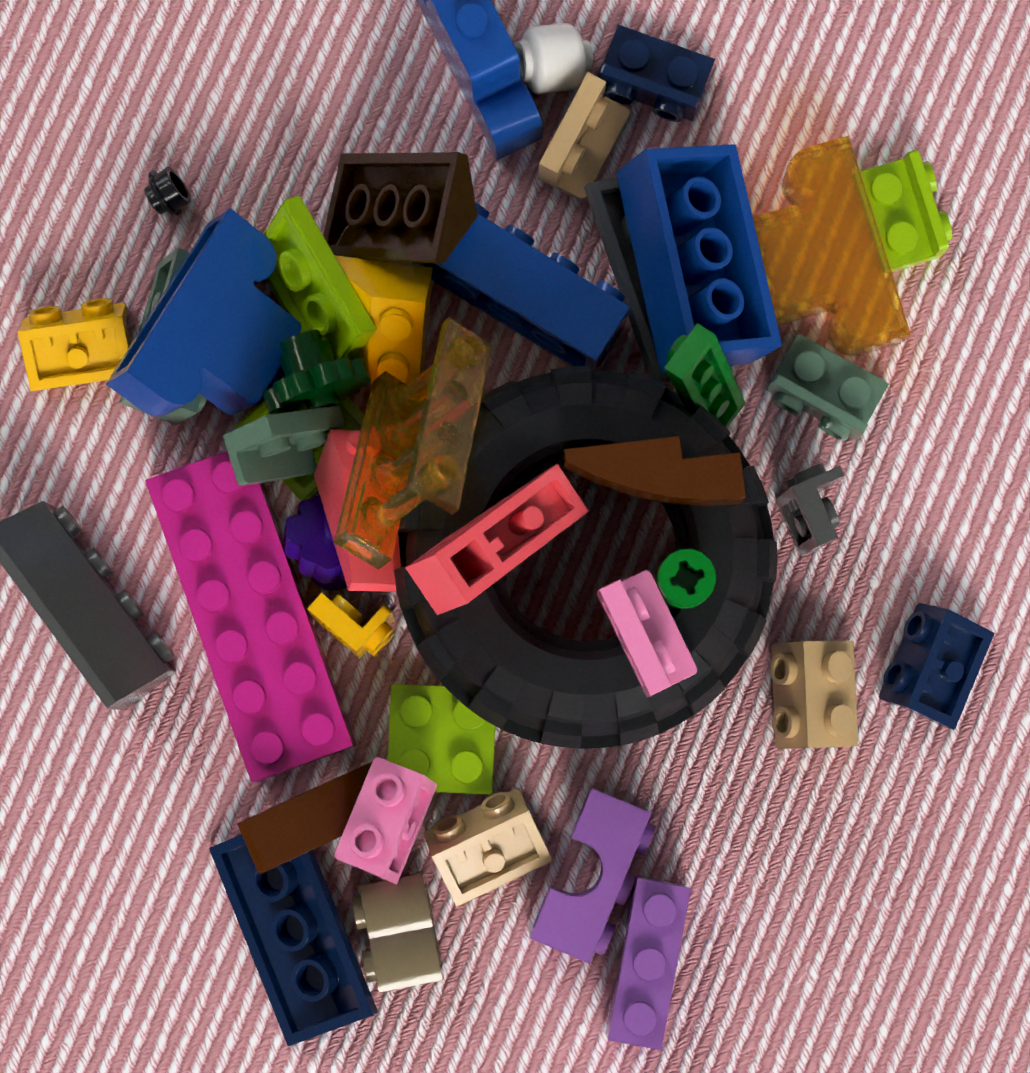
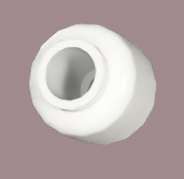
[514,23,593,94]

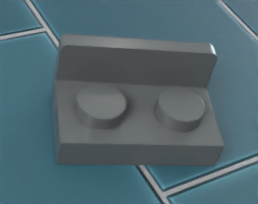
[775,463,845,557]

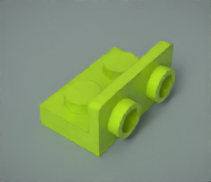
[851,149,953,275]

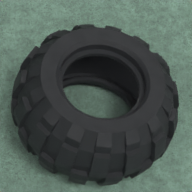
[394,366,777,749]

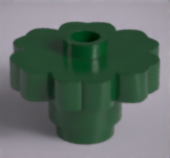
[262,330,372,415]

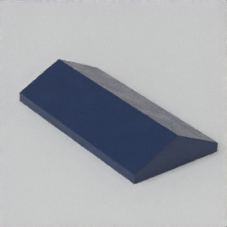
[209,834,378,1046]

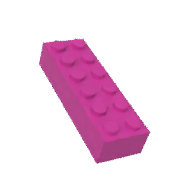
[145,451,357,783]

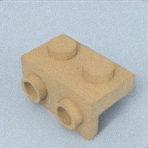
[770,641,858,749]

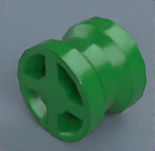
[656,549,716,609]

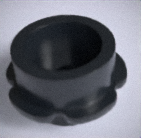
[144,167,191,216]

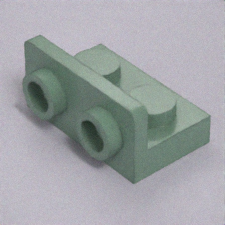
[766,333,889,441]
[223,405,346,486]

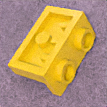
[17,298,131,391]
[307,592,395,660]

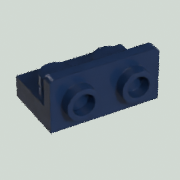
[598,24,715,122]
[879,603,995,730]

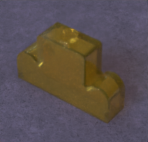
[753,136,911,356]

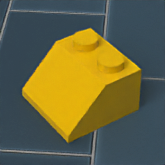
[335,255,433,390]

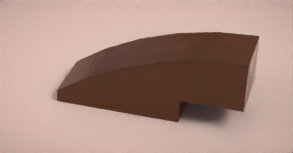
[563,436,746,506]
[237,761,373,874]

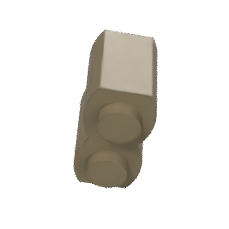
[352,873,444,993]

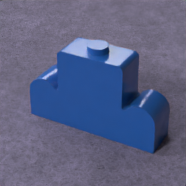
[416,0,543,160]
[106,208,302,416]

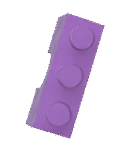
[530,787,656,964]
[606,875,691,1051]

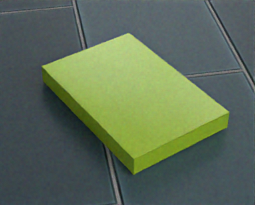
[263,195,377,360]

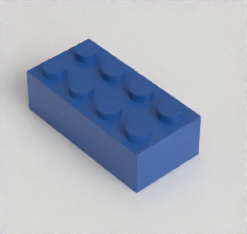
[616,144,782,373]
[415,202,630,370]

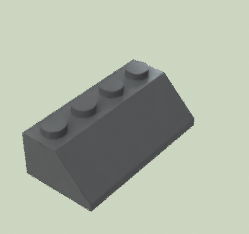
[0,501,176,710]

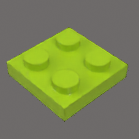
[388,684,495,795]

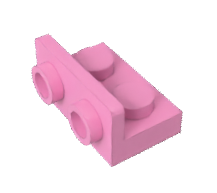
[597,570,697,697]
[335,757,437,885]

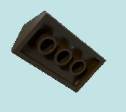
[323,152,478,264]

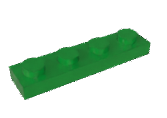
[664,323,746,428]

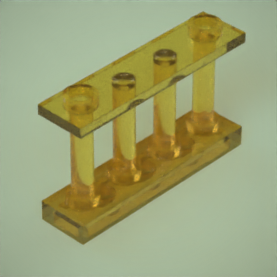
[334,318,492,569]

